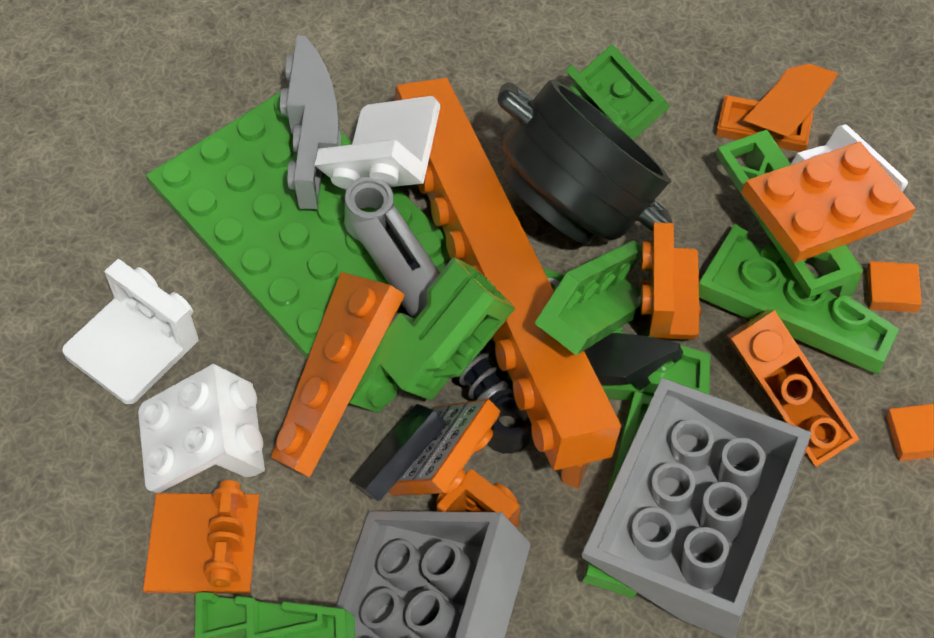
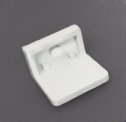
[314,96,440,190]
[63,259,199,404]
[138,364,265,493]

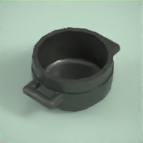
[497,80,672,245]

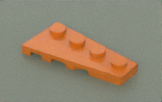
[270,272,405,477]

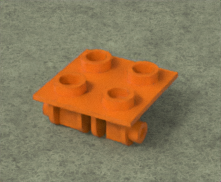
[143,480,260,594]

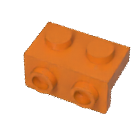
[640,222,699,340]

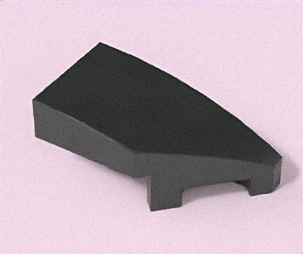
[584,333,683,391]

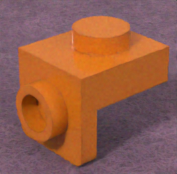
[436,469,520,528]

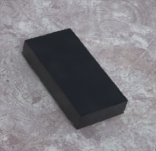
[349,404,446,501]

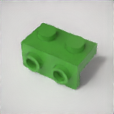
[565,44,670,139]

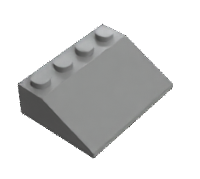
[582,378,812,638]
[335,511,531,638]

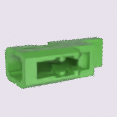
[349,257,515,413]

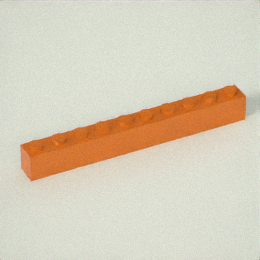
[394,78,621,471]

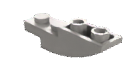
[280,35,342,209]

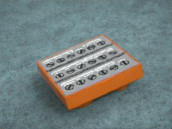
[388,399,500,496]

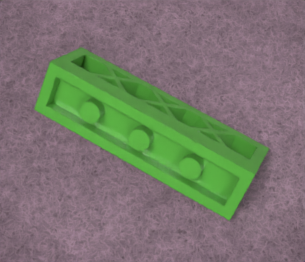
[716,130,863,298]
[534,240,642,355]

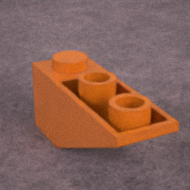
[726,309,860,467]

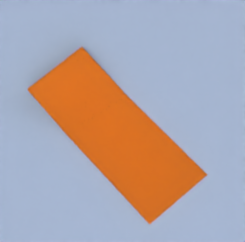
[743,64,839,137]

